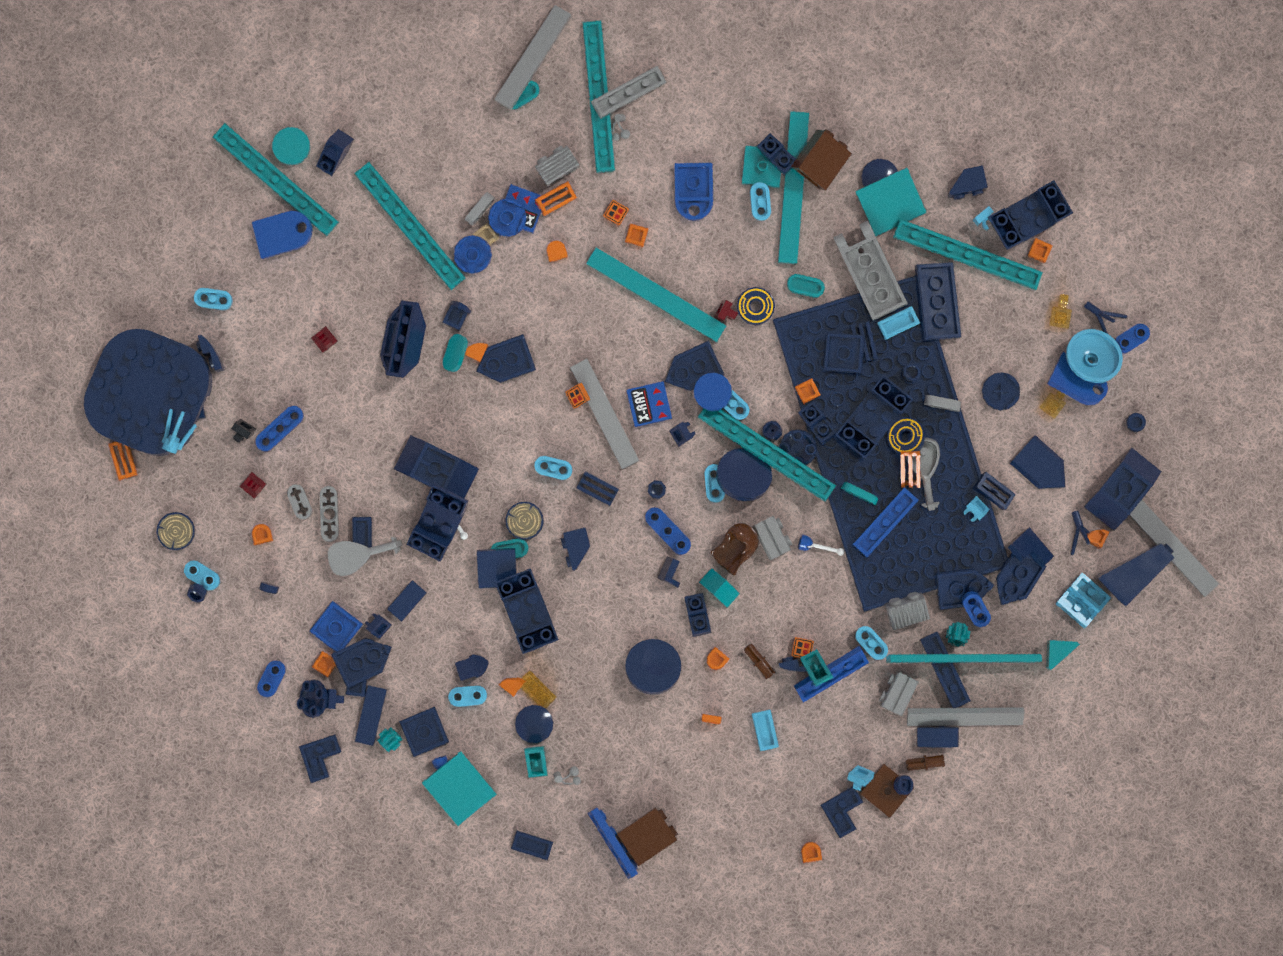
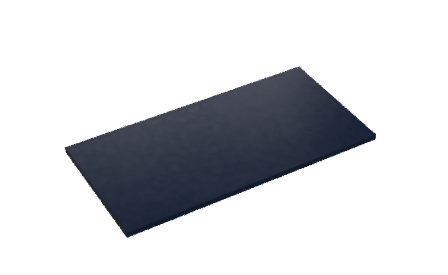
[773,276,1008,612]

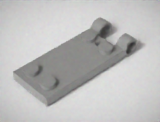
[833,220,908,321]

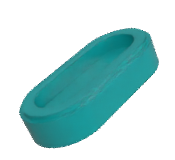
[512,80,540,110]
[787,274,825,298]
[443,334,468,372]
[841,482,878,505]
[491,538,529,558]

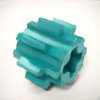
[946,622,971,647]
[377,727,403,752]

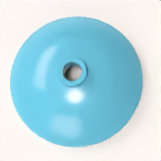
[1066,329,1123,383]

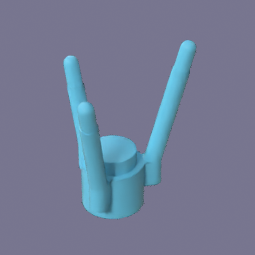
[162,409,197,454]

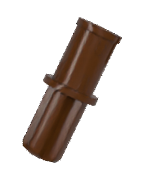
[744,644,775,679]
[906,754,945,771]

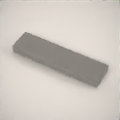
[591,66,667,119]

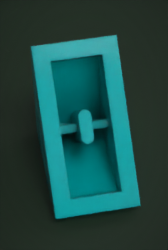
[699,568,740,608]
[1046,640,1080,670]
[800,649,833,686]
[524,746,548,778]

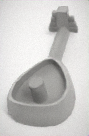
[906,438,940,511]
[328,537,402,576]

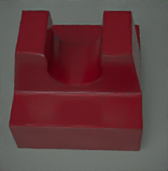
[714,300,738,321]
[311,326,338,353]
[239,472,267,499]

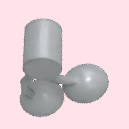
[612,114,630,141]
[553,766,581,785]

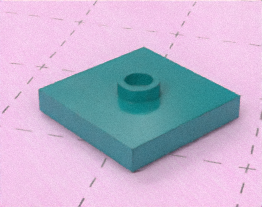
[742,146,781,188]

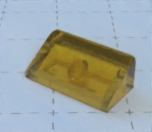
[521,670,557,709]

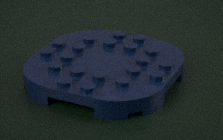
[84,329,213,456]

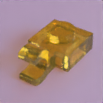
[1049,294,1072,329]
[1039,390,1066,419]

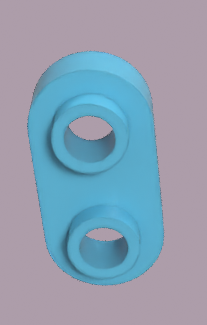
[750,182,771,221]
[194,288,233,311]
[723,390,750,420]
[534,456,572,480]
[704,464,725,503]
[184,561,220,590]
[855,626,888,660]
[448,686,487,707]

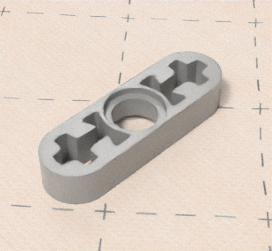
[320,486,339,542]

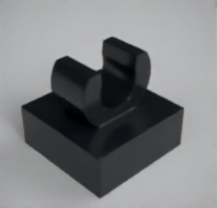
[231,419,257,443]

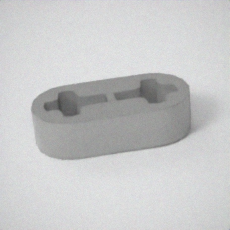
[465,192,495,226]
[924,395,961,412]
[287,484,312,520]

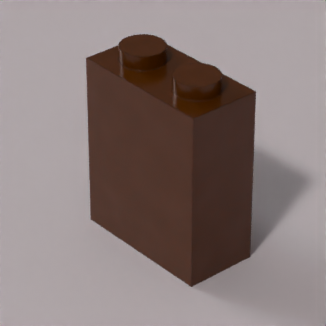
[791,129,852,191]
[617,807,678,866]

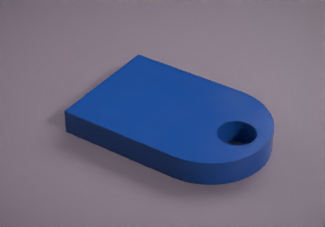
[674,163,713,221]
[252,211,313,259]
[1047,352,1108,405]

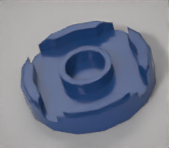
[488,198,527,237]
[454,235,492,274]
[694,373,732,411]

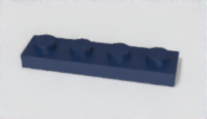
[919,631,971,708]

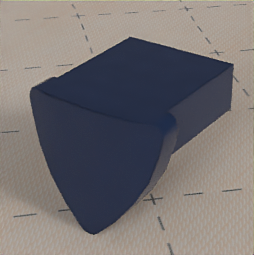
[443,301,472,331]
[657,556,680,588]
[455,654,489,681]

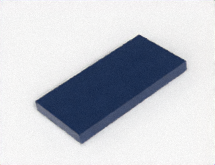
[915,262,961,341]

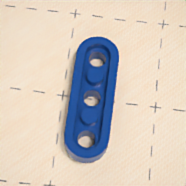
[256,406,304,451]
[645,507,691,555]

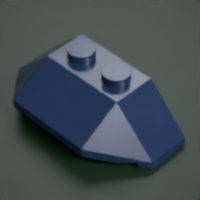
[380,300,426,378]

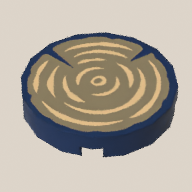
[506,502,544,540]
[156,512,196,550]

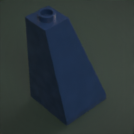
[1096,543,1175,607]

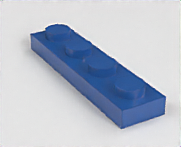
[853,487,919,557]
[794,646,869,703]
[587,808,638,879]

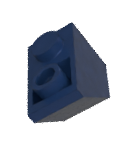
[316,129,354,177]
[948,165,988,200]
[561,527,590,571]

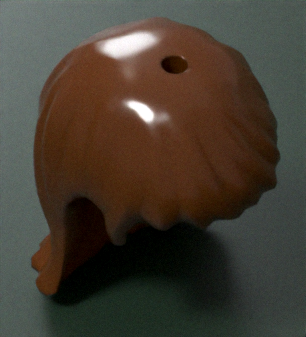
[710,523,759,575]

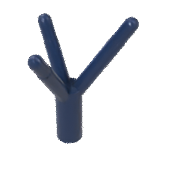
[1084,301,1128,334]
[1071,511,1090,555]

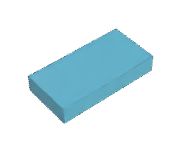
[877,306,920,340]
[752,709,779,751]

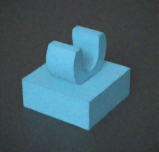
[972,206,994,231]
[964,496,990,522]
[847,765,874,791]

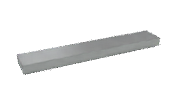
[495,5,571,110]
[570,359,639,470]
[1129,500,1219,597]
[907,707,1024,726]

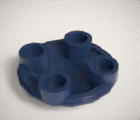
[861,159,898,187]
[779,429,817,465]
[297,679,328,718]
[515,705,554,743]

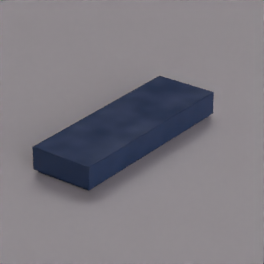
[355,685,387,746]

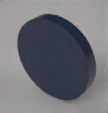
[716,448,772,501]
[625,639,681,695]

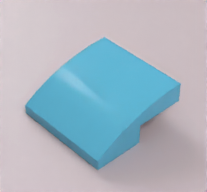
[1055,573,1111,629]

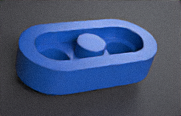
[1115,324,1150,354]
[962,591,991,627]
[257,660,286,697]

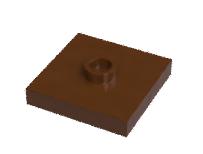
[860,764,914,818]

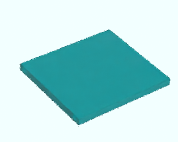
[855,167,927,236]
[422,751,497,826]

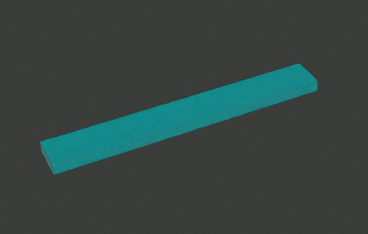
[583,20,615,173]
[778,111,809,264]
[212,123,339,237]
[354,162,466,291]
[893,219,1043,290]
[586,247,727,343]
[698,408,836,502]
[886,654,1042,663]

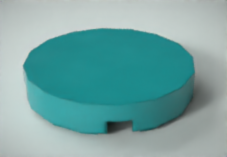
[272,127,310,165]

